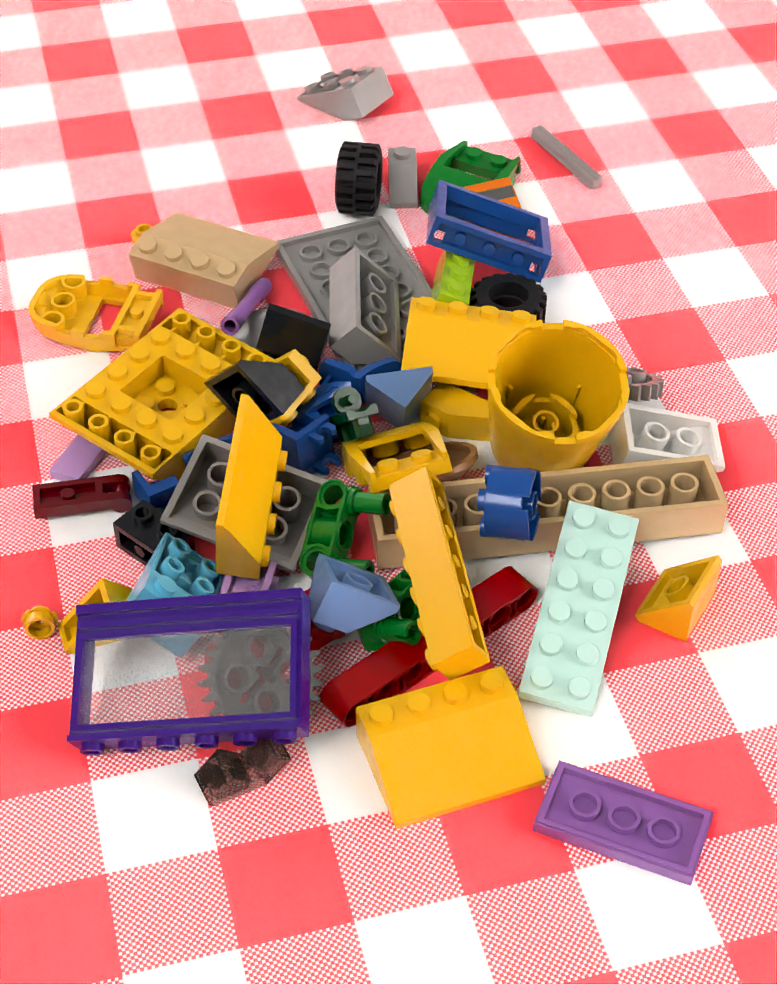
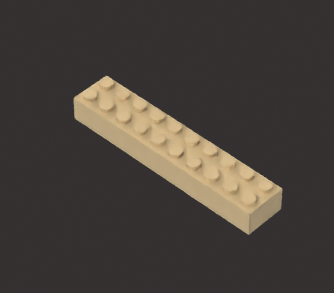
[368,455,729,570]

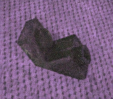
[194,739,291,806]

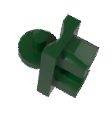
[329,386,379,444]

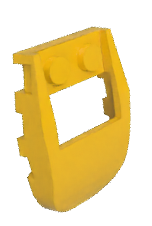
[28,274,164,352]
[341,421,453,493]

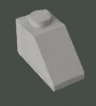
[388,146,418,208]

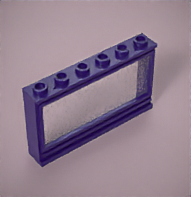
[66,588,311,756]

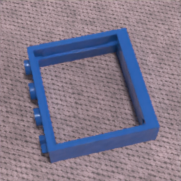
[426,180,552,283]

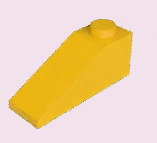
[420,383,490,442]

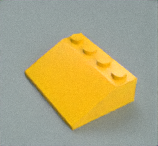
[401,296,536,389]
[216,394,288,580]
[356,666,546,829]

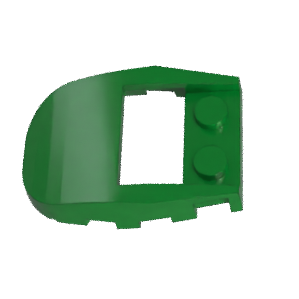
[419,140,521,222]

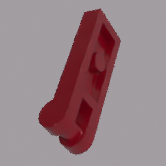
[32,474,132,519]

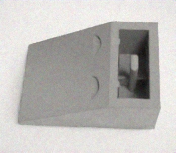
[296,64,394,121]

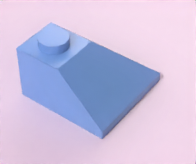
[309,553,400,633]

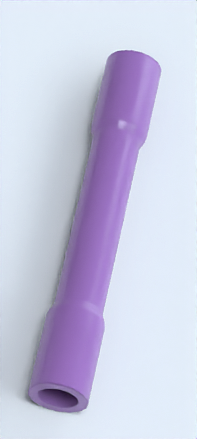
[221,277,273,335]

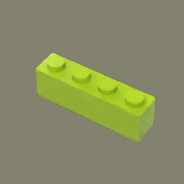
[431,250,475,305]

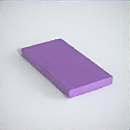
[533,760,714,886]

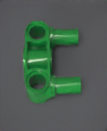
[299,479,392,579]
[357,569,422,651]

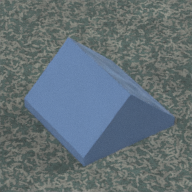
[365,366,433,428]

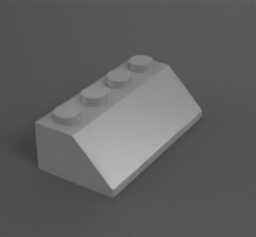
[329,247,402,364]

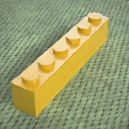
[389,466,491,680]

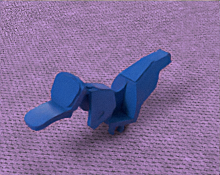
[183,357,402,475]

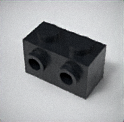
[113,499,196,566]

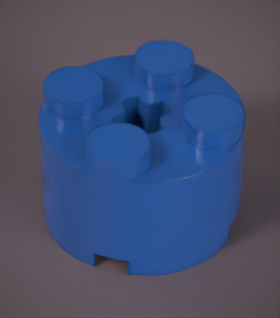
[477,465,542,541]

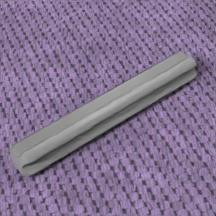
[531,124,602,189]

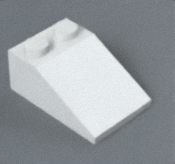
[609,403,725,472]

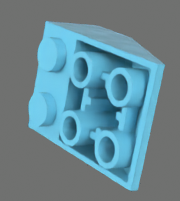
[126,532,224,659]

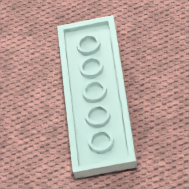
[518,500,639,718]

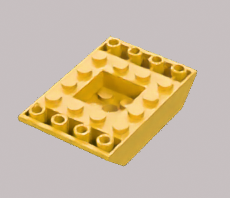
[49,308,275,480]

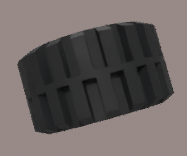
[335,141,383,216]
[469,273,547,323]

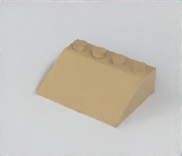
[128,212,280,308]

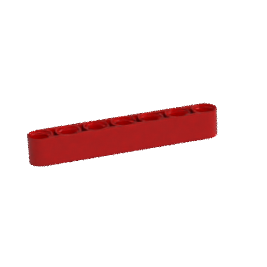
[319,566,538,727]

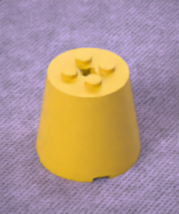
[488,320,630,472]

